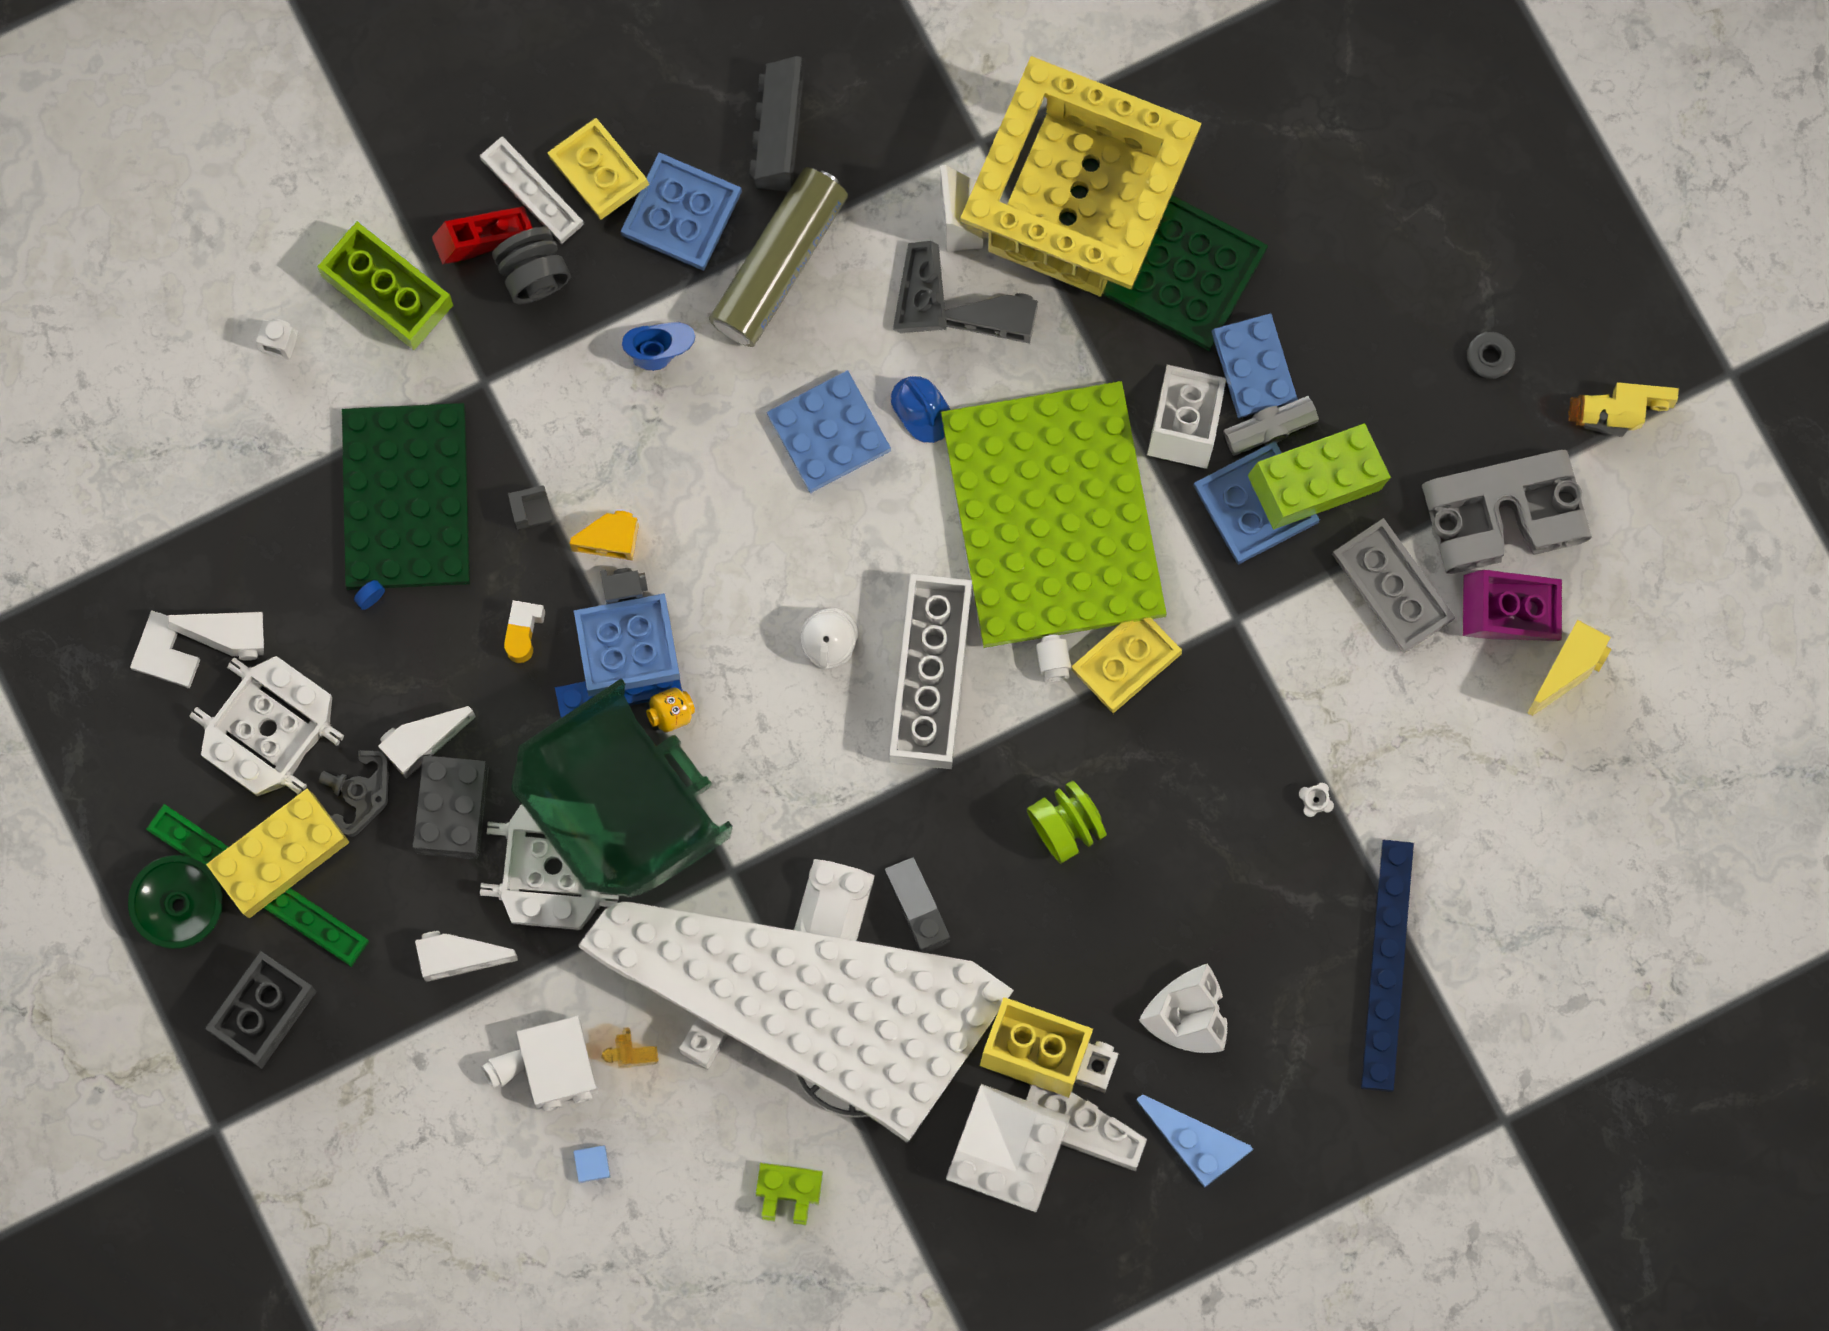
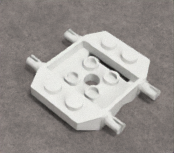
[190,656,344,796]
[480,799,625,930]

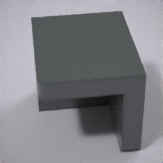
[508,485,553,530]

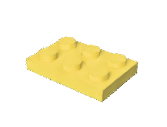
[547,118,650,220]
[1071,617,1182,713]

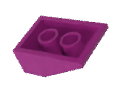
[1463,569,1562,641]

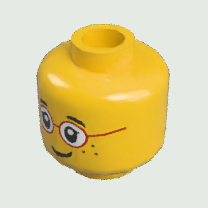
[646,687,695,733]

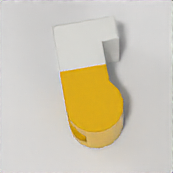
[504,600,545,663]

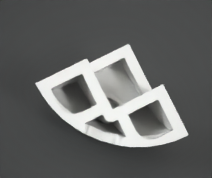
[1139,964,1227,1053]

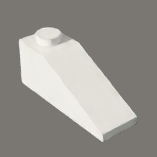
[168,612,264,660]
[378,706,476,779]
[415,931,518,982]

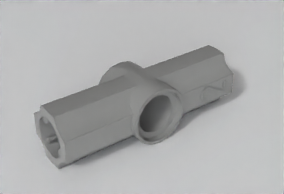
[1223,396,1319,456]

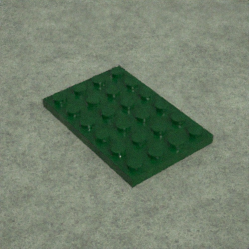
[342,403,470,590]

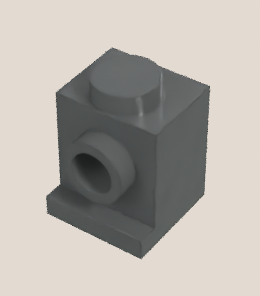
[600,568,648,604]

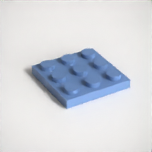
[621,153,742,271]
[767,370,891,493]
[1194,441,1320,565]
[574,593,681,697]

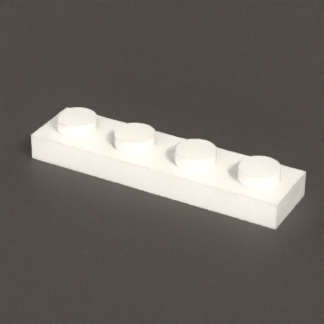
[480,136,584,244]

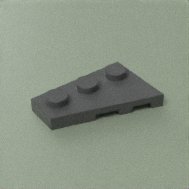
[893,241,947,333]

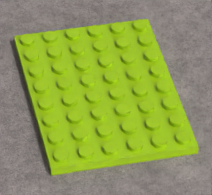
[941,381,1167,648]

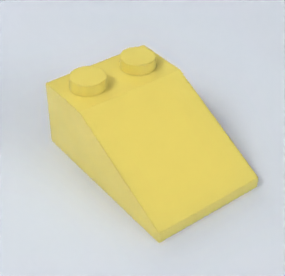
[1527,620,1611,716]

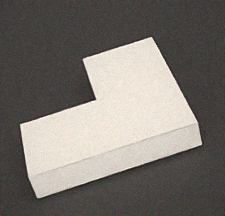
[130,610,200,689]

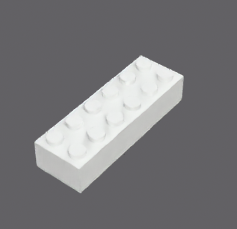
[889,574,972,769]

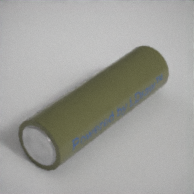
[709,167,848,347]

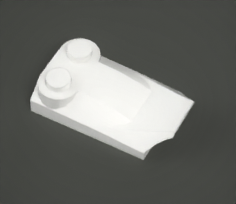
[794,859,875,941]

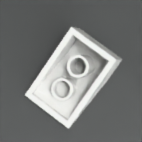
[940,165,988,252]
[1147,365,1226,469]

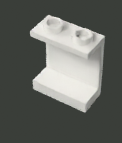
[517,1016,598,1112]

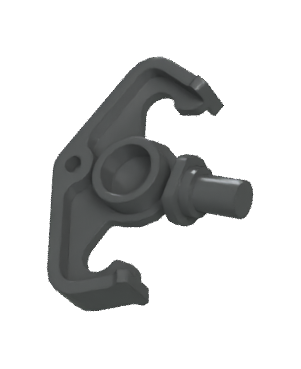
[319,750,389,837]

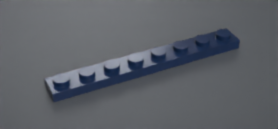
[1361,840,1414,1092]

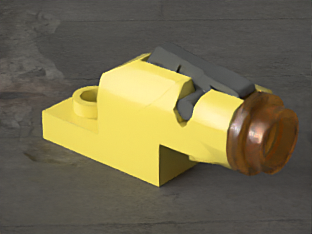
[1569,382,1679,437]

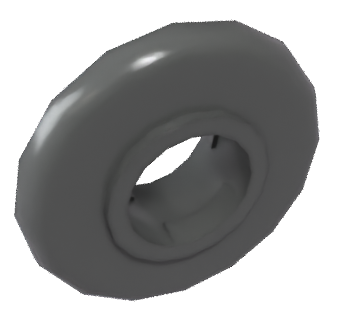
[1467,332,1515,378]

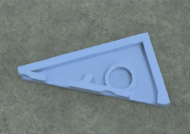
[1136,1094,1253,1188]

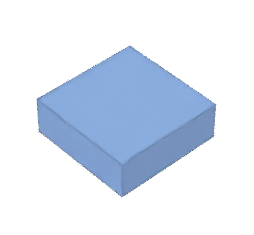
[574,1145,611,1183]

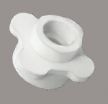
[1299,783,1334,817]

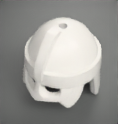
[801,608,858,670]

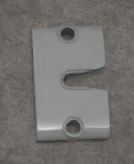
[1422,450,1592,574]

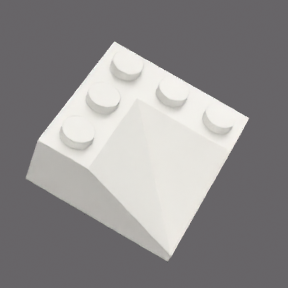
[946,1084,1071,1212]

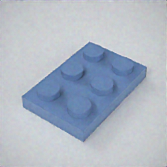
[1211,313,1298,418]

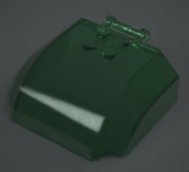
[511,678,732,897]

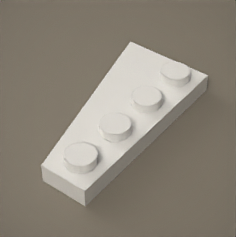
[1026,1085,1147,1171]

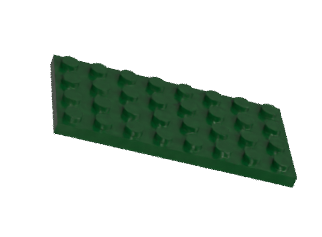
[1059,158,1268,351]

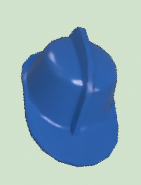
[622,322,696,371]
[891,376,950,443]

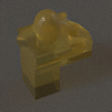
[601,1027,659,1069]

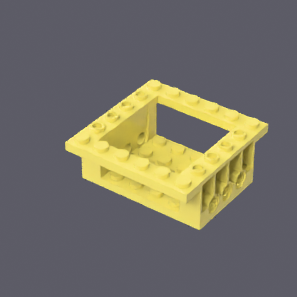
[960,56,1201,297]

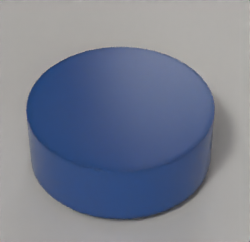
[354,580,385,610]

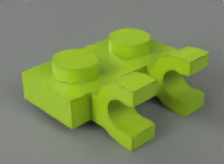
[756,1163,823,1226]

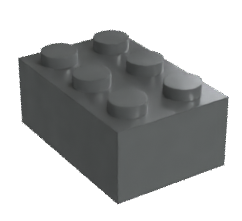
[413,755,489,860]
[205,951,317,1069]

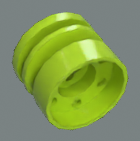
[1026,780,1107,864]

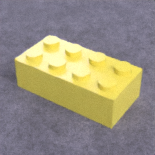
[206,789,350,918]

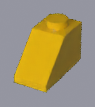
[570,511,639,561]

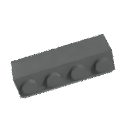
[750,56,803,191]

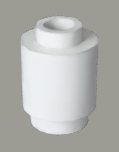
[1036,635,1071,682]

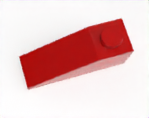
[432,206,532,264]

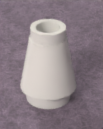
[481,1049,525,1088]

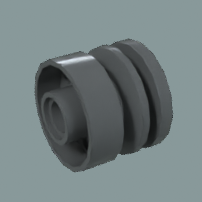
[492,227,571,304]

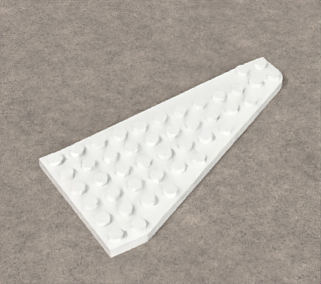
[579,902,1014,1143]

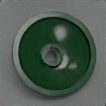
[128,855,223,949]

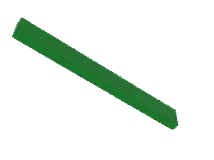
[146,804,369,967]

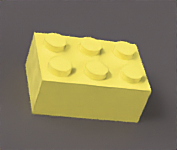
[980,997,1093,1098]

